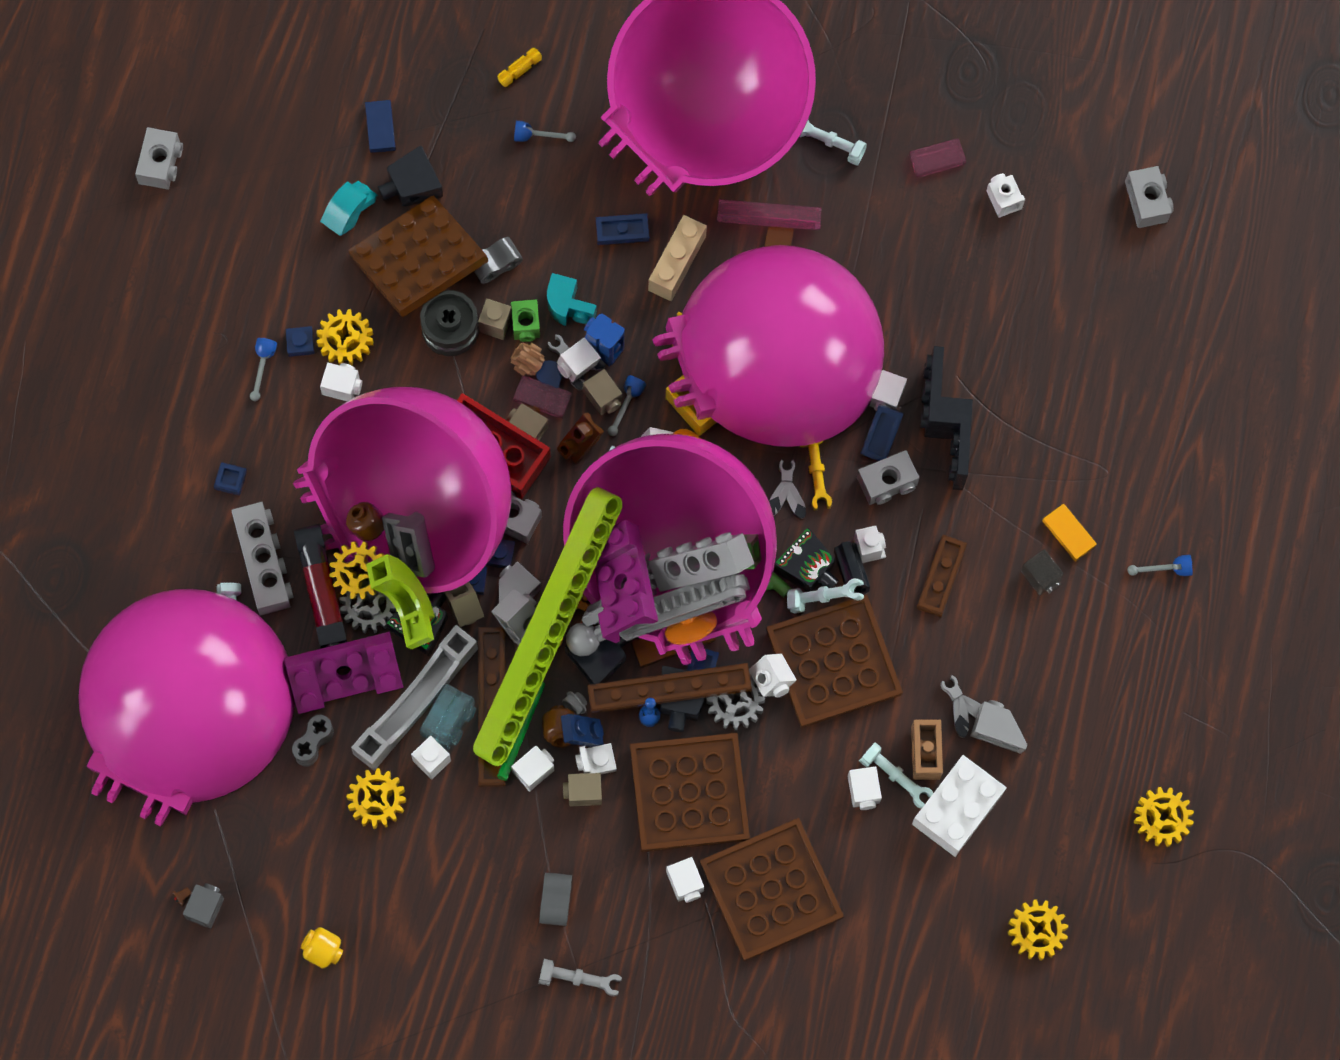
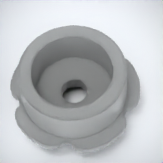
[562,691,587,715]

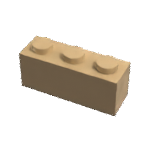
[648,215,707,302]

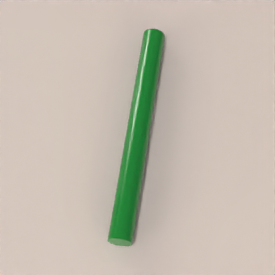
[497,682,545,781]

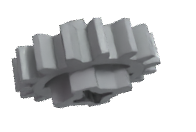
[340,579,397,634]
[706,679,765,730]

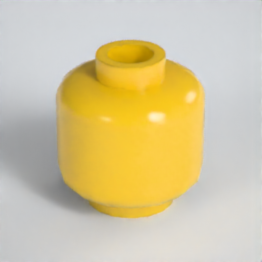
[300,927,343,968]

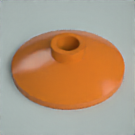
[665,611,717,645]

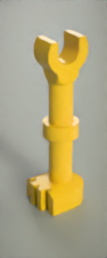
[800,441,832,510]

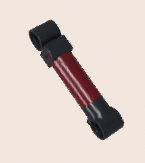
[294,523,349,670]

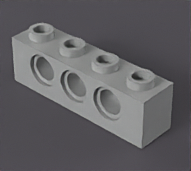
[231,502,294,616]
[648,532,755,592]

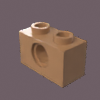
[911,720,943,780]

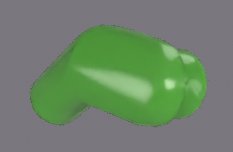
[766,572,792,598]

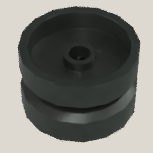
[420,290,479,356]

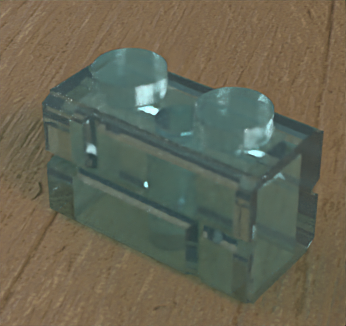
[419,684,477,750]

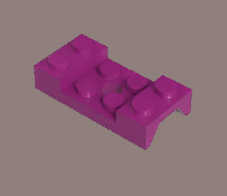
[595,520,658,643]
[284,632,403,714]

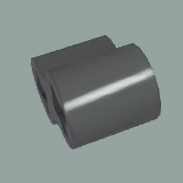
[474,237,523,284]
[292,715,334,766]
[539,872,573,926]

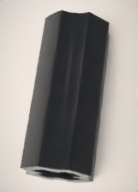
[834,541,870,595]

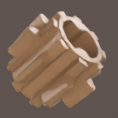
[511,342,545,376]

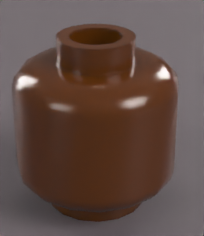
[346,502,384,541]
[542,705,575,747]

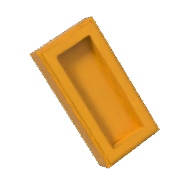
[1042,504,1097,561]

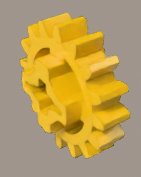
[316,309,374,366]
[329,541,384,599]
[347,768,406,829]
[1134,787,1194,847]
[1008,899,1068,960]

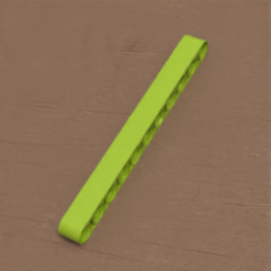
[473,487,622,766]

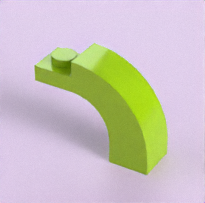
[366,554,435,649]

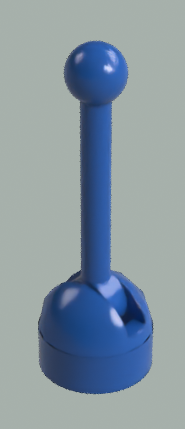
[639,697,660,727]

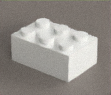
[912,755,1007,857]

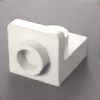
[575,743,617,774]

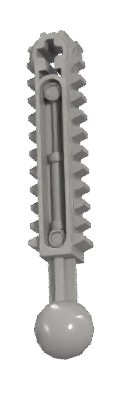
[566,573,750,656]

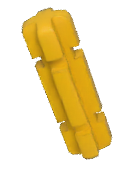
[497,48,542,87]

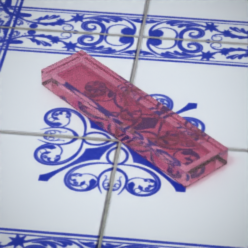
[717,199,821,230]

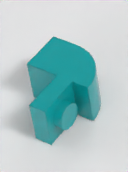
[320,181,378,236]
[547,273,597,326]

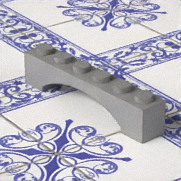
[351,625,478,771]

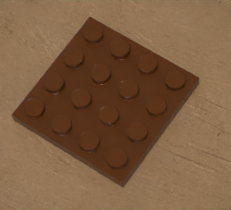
[348,196,489,318]
[766,595,903,728]
[630,733,750,852]
[699,818,844,962]

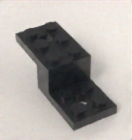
[920,346,973,491]

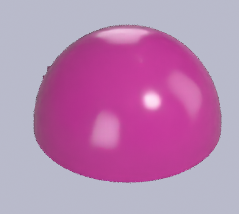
[598,0,816,196]
[652,245,884,447]
[293,387,511,593]
[563,434,777,665]
[79,589,295,826]

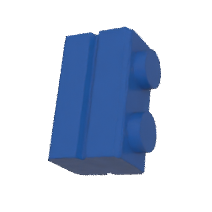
[584,313,625,366]

